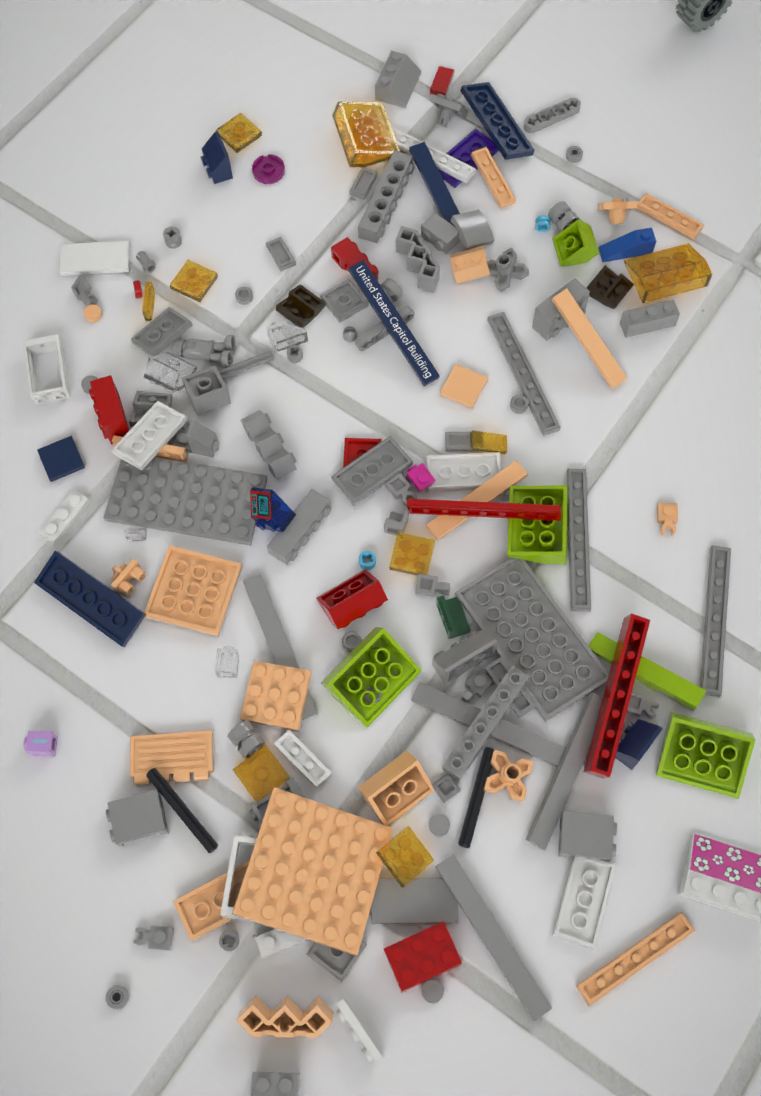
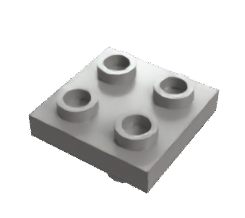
[429,93,468,127]

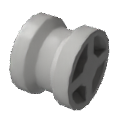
[163,226,182,249]

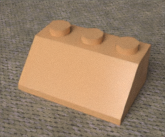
[357,751,434,826]

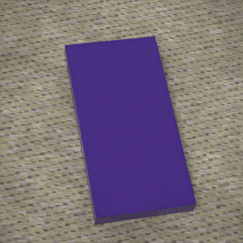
[438,129,499,188]

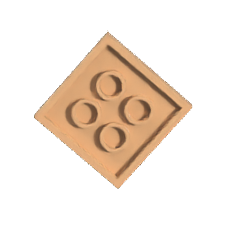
[240,661,313,731]

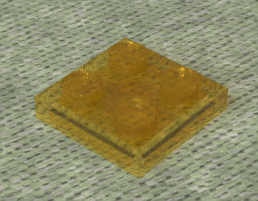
[216,112,262,153]
[170,260,218,302]
[389,532,435,576]
[232,745,290,802]
[376,826,434,888]

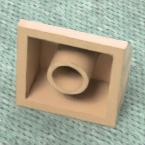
[450,245,490,284]

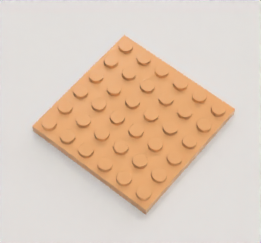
[232,787,393,956]

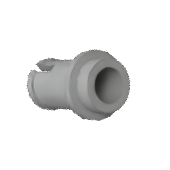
[136,251,156,273]

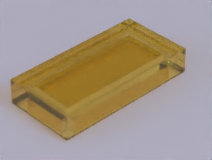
[142,282,155,321]
[470,430,508,454]

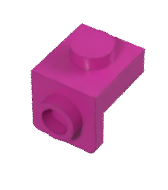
[406,463,436,492]

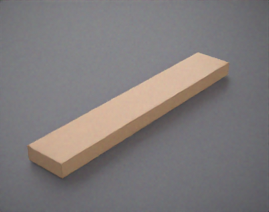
[551,288,627,389]
[426,460,528,541]
[576,912,695,1006]

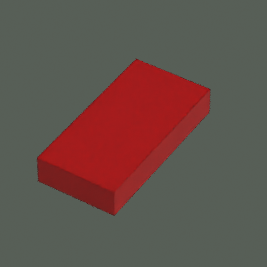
[430,66,454,96]

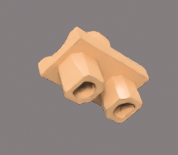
[111,559,146,596]

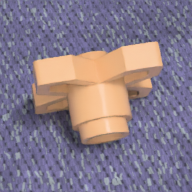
[598,199,638,224]
[483,750,533,802]

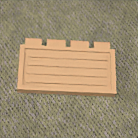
[130,730,213,785]

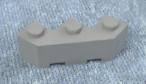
[396,226,440,293]
[240,410,297,480]

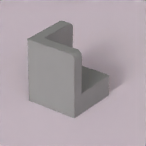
[384,510,409,537]

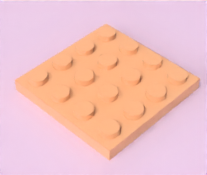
[144,545,243,637]

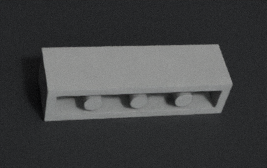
[267,489,332,565]

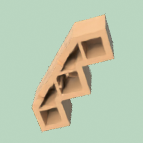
[237,995,334,1038]

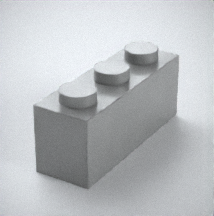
[620,300,680,338]

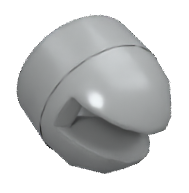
[343,326,357,342]

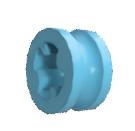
[535,215,551,232]
[359,551,376,570]

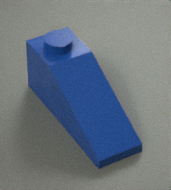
[598,227,656,262]

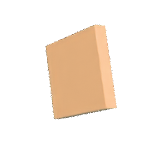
[440,364,488,409]

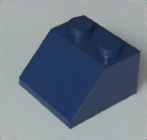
[200,131,233,184]
[615,719,663,770]

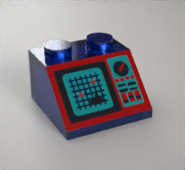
[250,487,296,532]

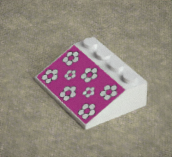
[678,832,761,922]

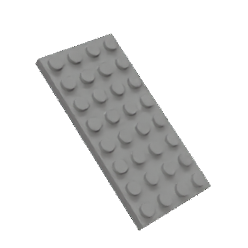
[103,457,268,545]
[455,558,609,722]

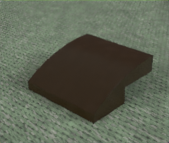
[586,265,634,309]
[276,284,326,329]

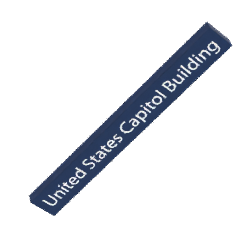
[348,260,440,387]

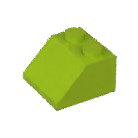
[552,219,600,267]

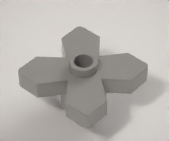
[488,248,530,292]

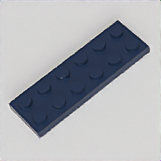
[460,82,535,160]
[34,551,146,647]

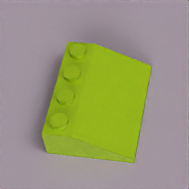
[507,485,568,565]
[321,627,422,728]
[656,712,756,798]

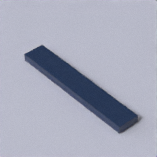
[409,142,460,226]

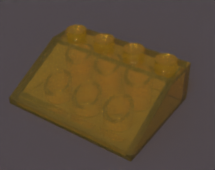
[332,101,400,167]
[624,243,712,303]

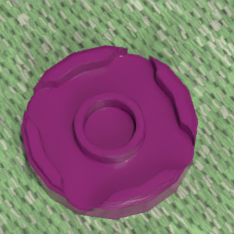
[252,154,285,184]

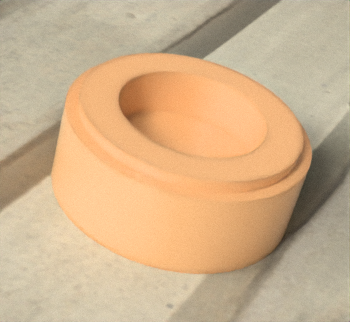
[83,304,102,322]

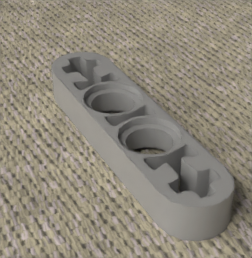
[524,98,581,133]
[355,306,415,351]

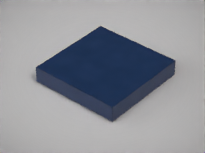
[37,436,85,482]

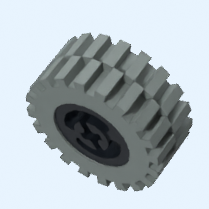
[676,0,733,32]

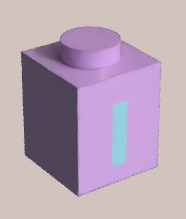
[24,731,58,756]

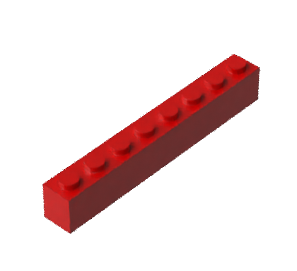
[583,613,650,778]

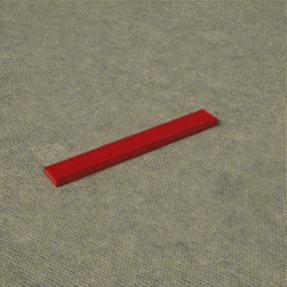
[406,499,562,521]

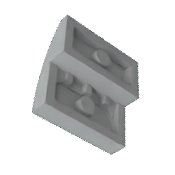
[451,210,494,249]
[129,391,173,427]

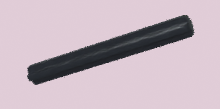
[458,747,495,848]
[146,768,218,853]

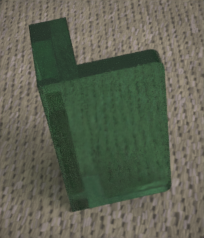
[436,595,471,639]

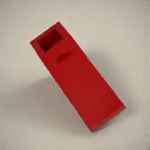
[331,237,379,281]

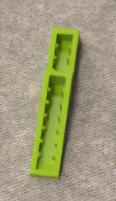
[589,632,706,711]

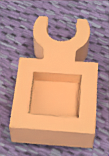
[657,503,678,536]

